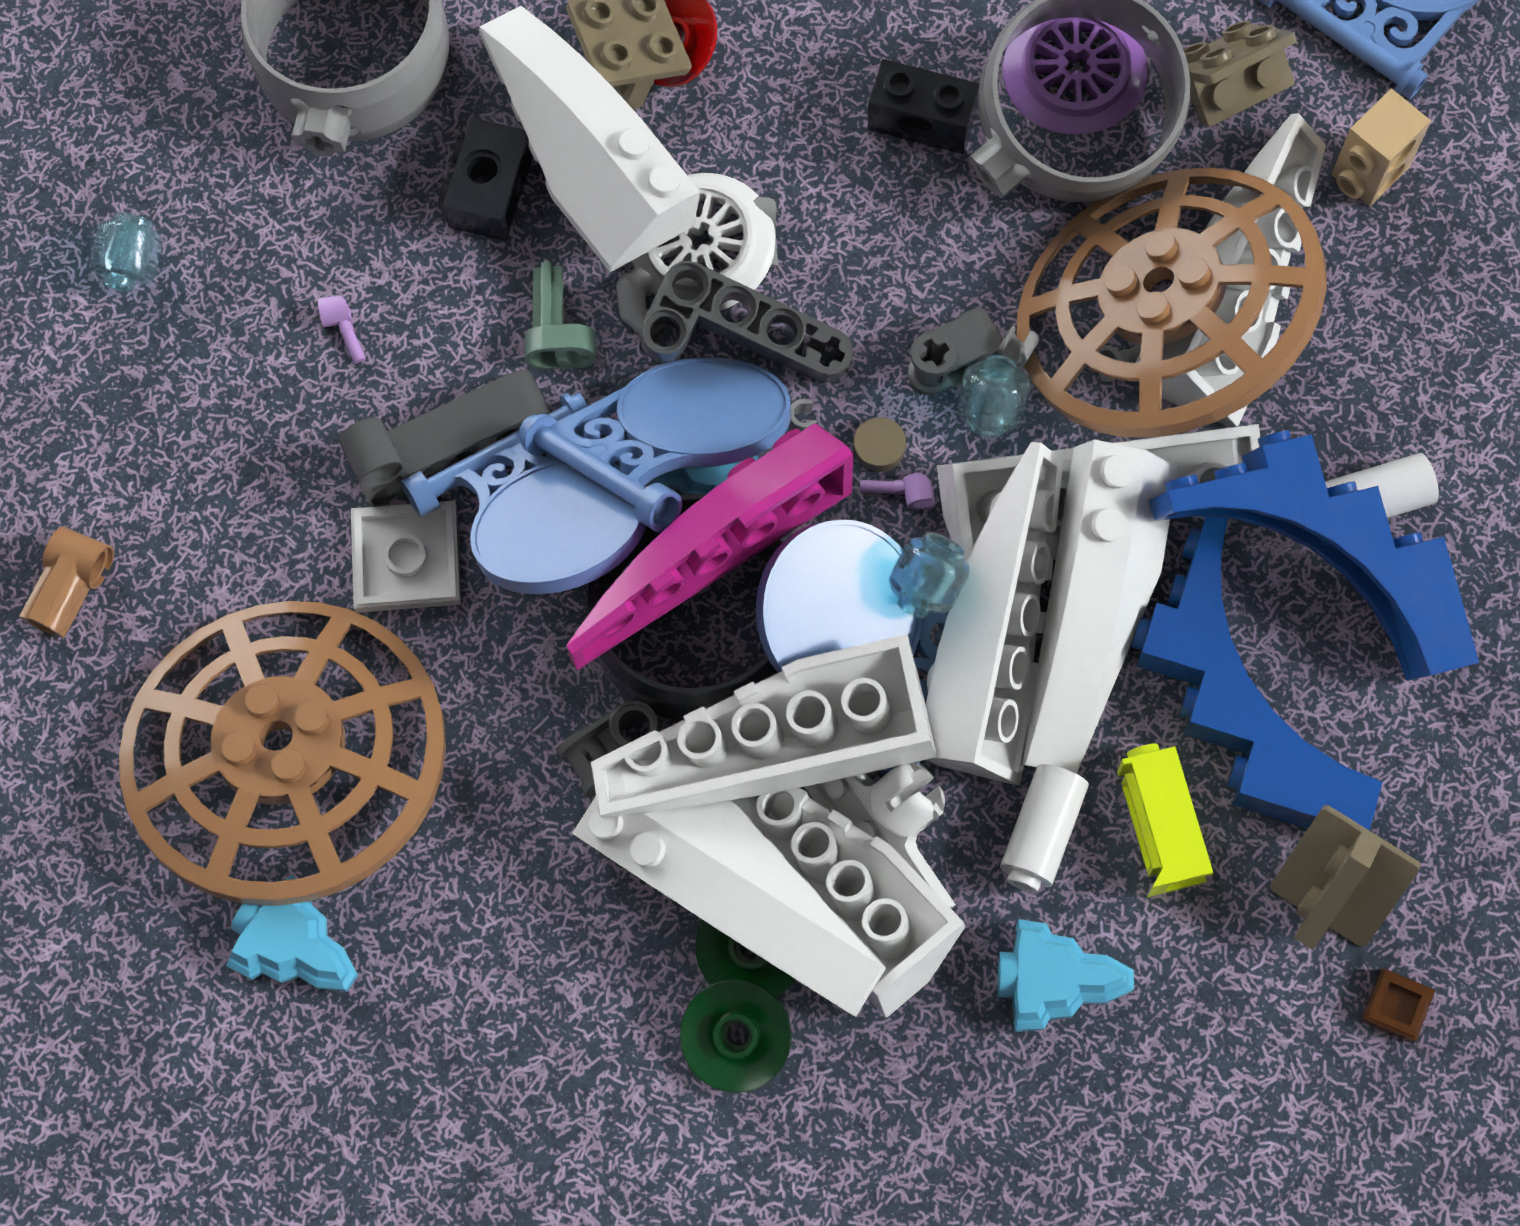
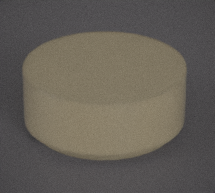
[854,417,906,472]

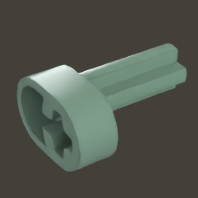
[525,262,596,370]

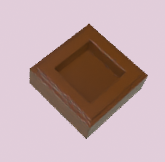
[1360,968,1435,1044]

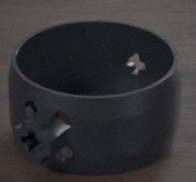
[584,494,783,721]

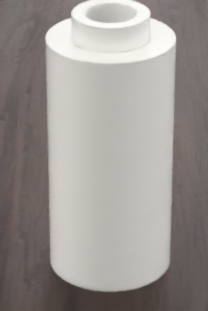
[1325,453,1439,518]
[1000,764,1089,893]

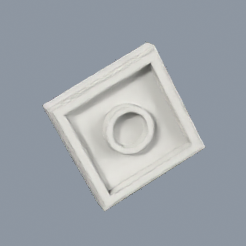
[351,500,462,613]

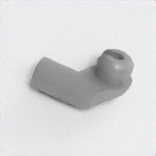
[616,268,668,344]

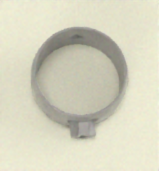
[241,0,450,157]
[968,0,1190,202]

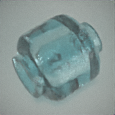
[89,213,163,292]
[958,355,1031,437]
[888,532,970,618]

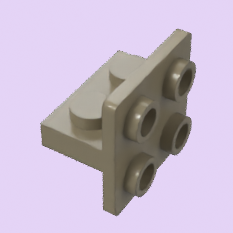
[566,0,692,110]
[1183,20,1297,127]
[1270,805,1421,950]

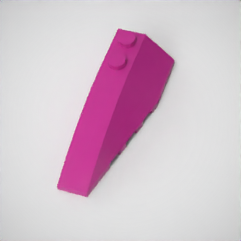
[566,423,853,670]

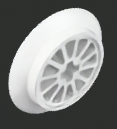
[632,173,775,310]

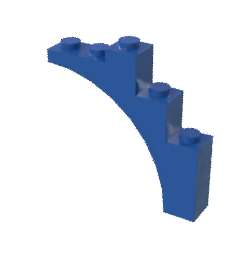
[1149,430,1479,681]
[1131,517,1383,831]

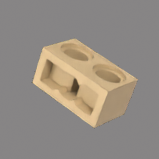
[1331,88,1431,207]

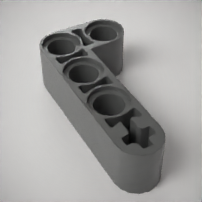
[641,261,853,383]
[339,370,551,507]

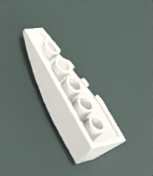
[479,6,700,272]
[1135,113,1326,427]
[937,424,1260,571]
[1022,439,1178,774]
[926,442,1063,786]
[591,634,937,818]
[729,788,965,1018]
[572,796,886,1017]

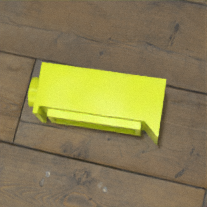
[1117,744,1213,897]

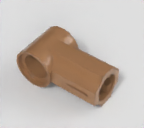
[19,526,114,638]

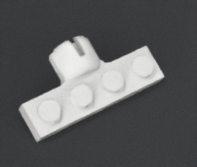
[804,762,956,908]

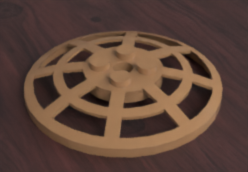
[1017,168,1327,437]
[119,601,446,906]

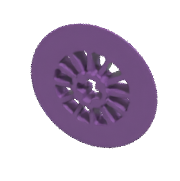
[1003,17,1148,134]

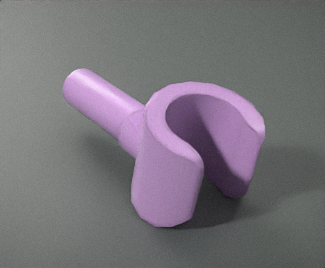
[318,295,366,364]
[860,473,935,510]

